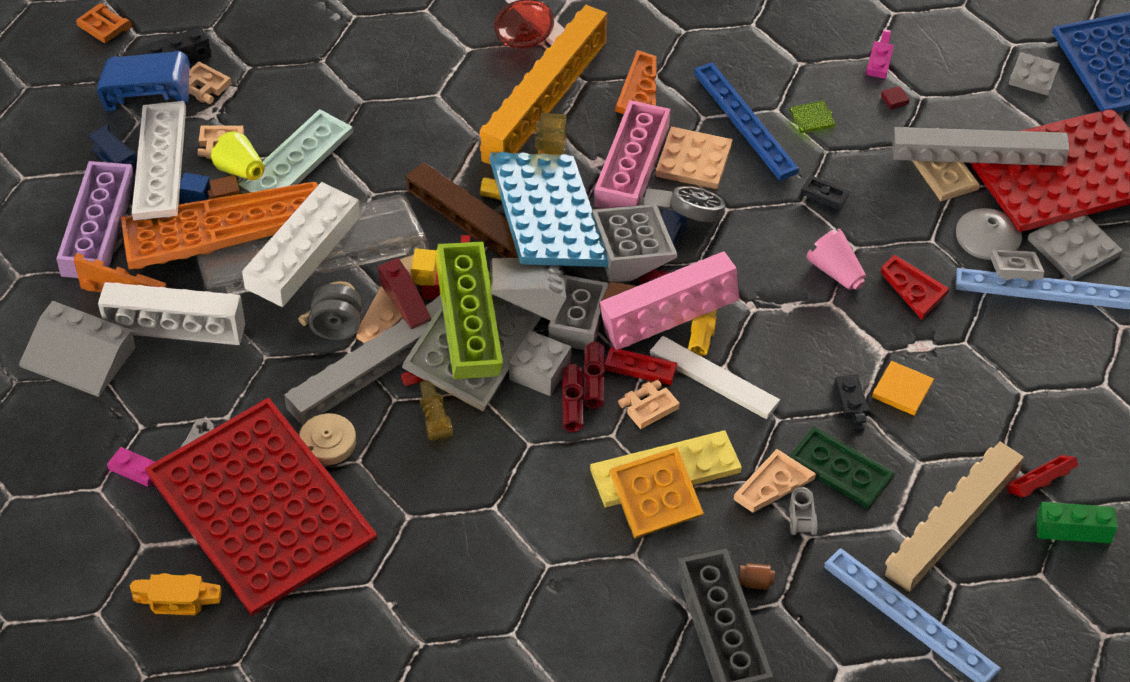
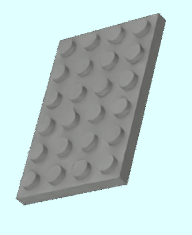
[402,271,542,412]

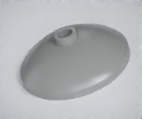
[956,208,1022,260]

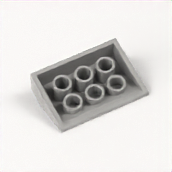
[592,204,677,283]
[490,258,566,322]
[19,301,136,397]

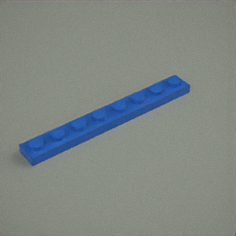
[694,62,799,181]

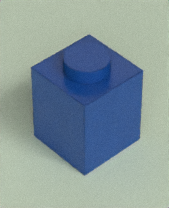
[179,173,211,204]

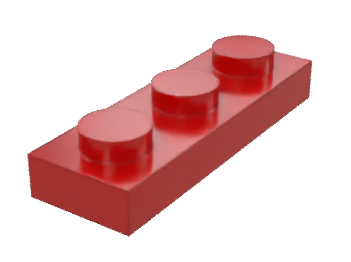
[604,347,677,386]
[1006,455,1079,497]

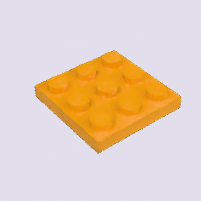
[609,447,704,538]

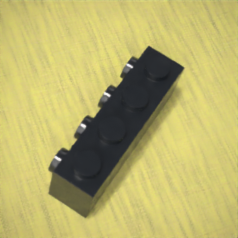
[124,26,212,64]

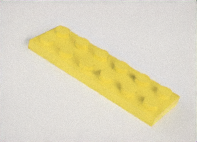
[590,430,742,508]

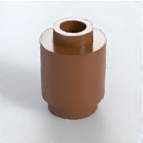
[738,563,775,590]

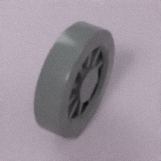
[670,186,726,222]

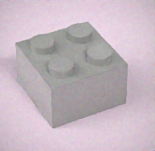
[509,330,571,396]

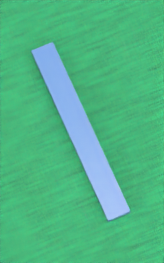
[955,268,1130,309]
[824,548,1001,682]

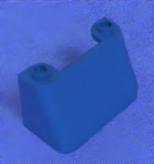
[97,51,190,111]

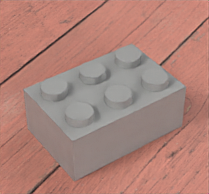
[549,275,608,350]

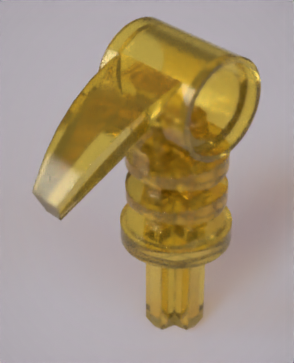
[420,380,453,441]

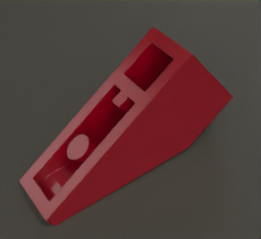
[378,258,431,329]

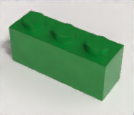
[1036,502,1118,543]

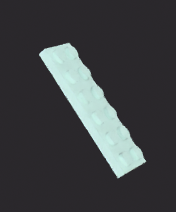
[238,109,353,193]

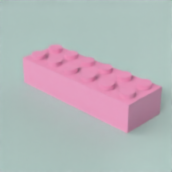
[594,100,670,209]
[600,251,739,350]

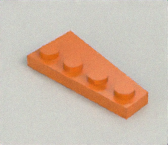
[615,50,657,114]
[73,253,167,292]

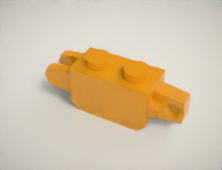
[129,573,222,615]

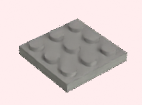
[1028,215,1123,281]

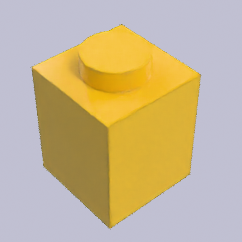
[411,248,437,286]

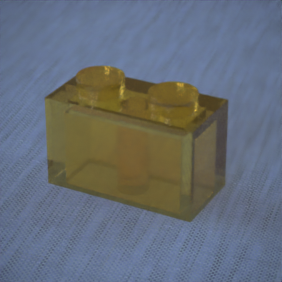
[535,113,567,155]

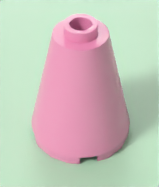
[806,229,866,290]

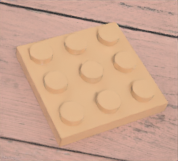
[655,126,733,190]

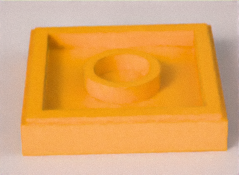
[872,361,934,416]

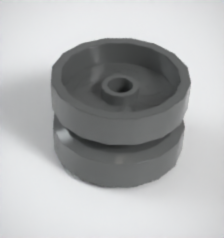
[309,284,362,340]

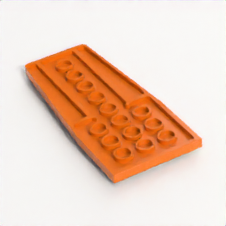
[121,182,318,270]

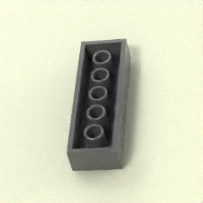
[677,548,773,682]

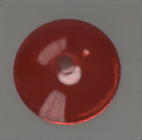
[494,0,554,48]

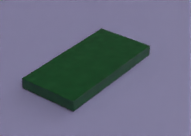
[789,426,895,509]

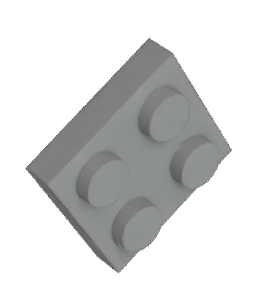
[1008,52,1060,96]
[990,249,1044,281]

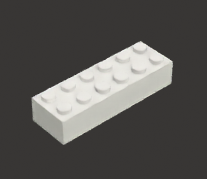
[242,182,360,307]
[98,282,245,345]

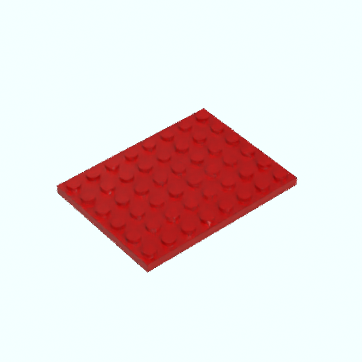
[970,110,1130,232]
[145,398,377,616]

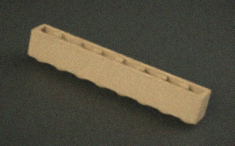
[885,442,1024,592]

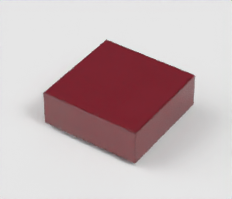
[881,86,910,110]

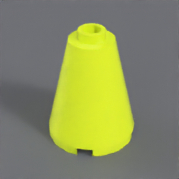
[211,131,265,181]

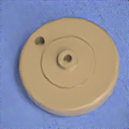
[299,413,356,465]

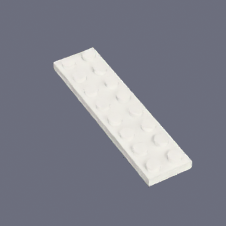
[132,101,186,220]

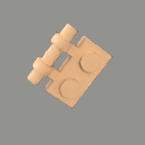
[189,62,231,104]
[198,126,244,159]
[618,380,680,429]

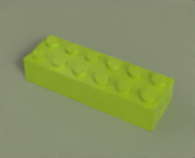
[435,242,503,380]

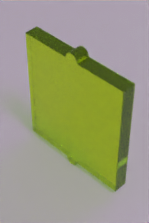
[789,100,836,133]

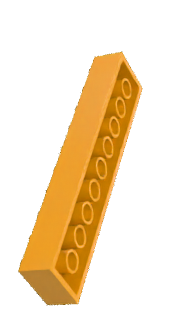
[479,5,607,165]

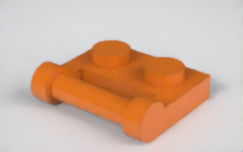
[76,3,132,44]

